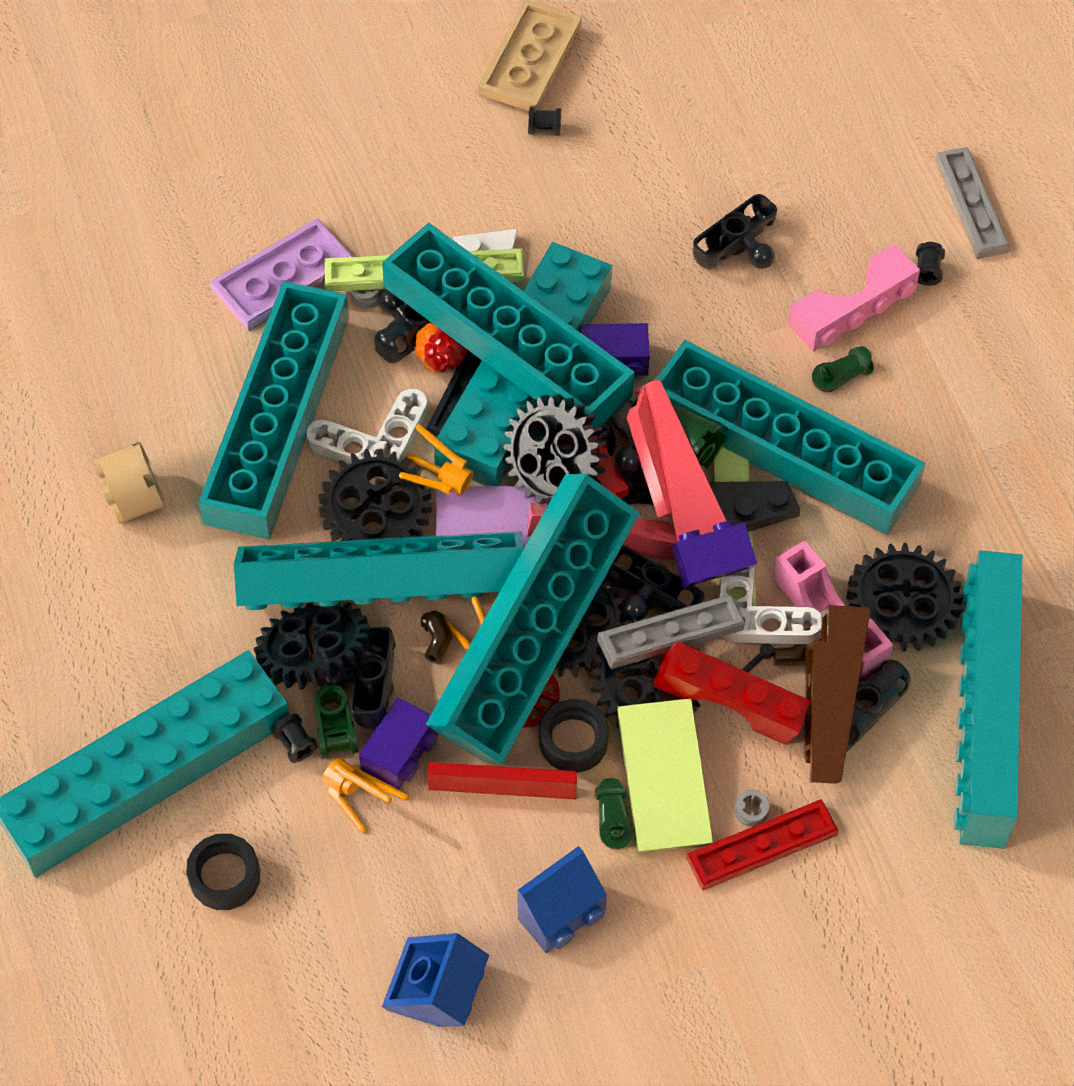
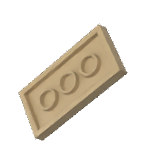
[478,0,582,111]

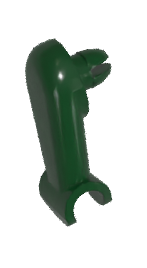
[812,346,874,392]
[595,778,633,850]

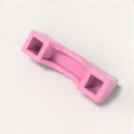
[788,244,920,351]
[773,540,893,683]

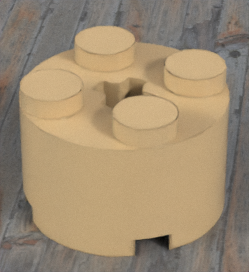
[93,442,165,524]

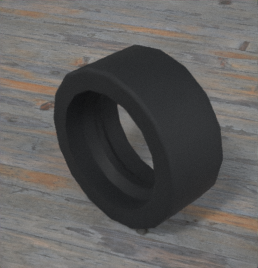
[539,699,609,773]
[186,833,260,910]

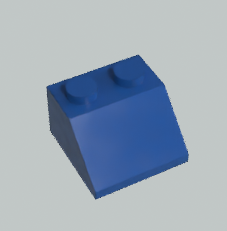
[518,846,607,953]
[382,933,489,1027]

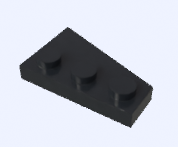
[709,481,800,532]

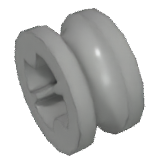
[351,289,381,308]
[735,790,769,827]

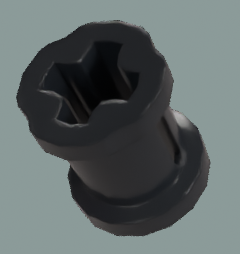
[528,106,562,136]
[916,242,946,286]
[271,713,318,763]

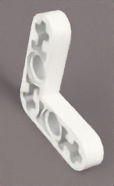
[306,389,428,465]
[720,566,821,644]

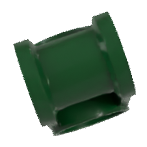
[314,684,359,759]

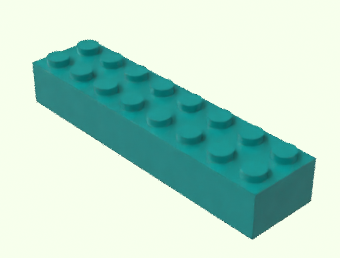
[382,222,634,428]
[434,242,613,486]
[198,281,349,540]
[655,340,926,535]
[426,474,640,765]
[233,531,524,610]
[954,550,1023,849]
[0,650,289,878]

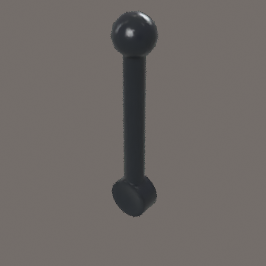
[741,643,774,673]

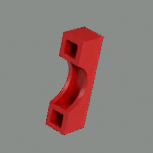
[653,641,811,745]

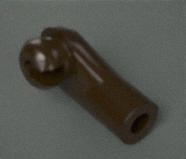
[420,610,452,663]
[773,629,821,666]

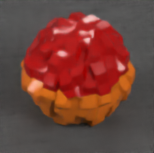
[414,322,467,373]

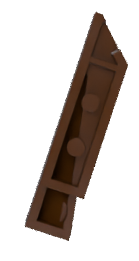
[804,605,870,784]

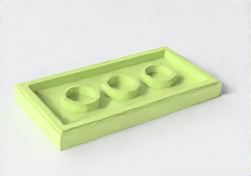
[617,698,713,854]

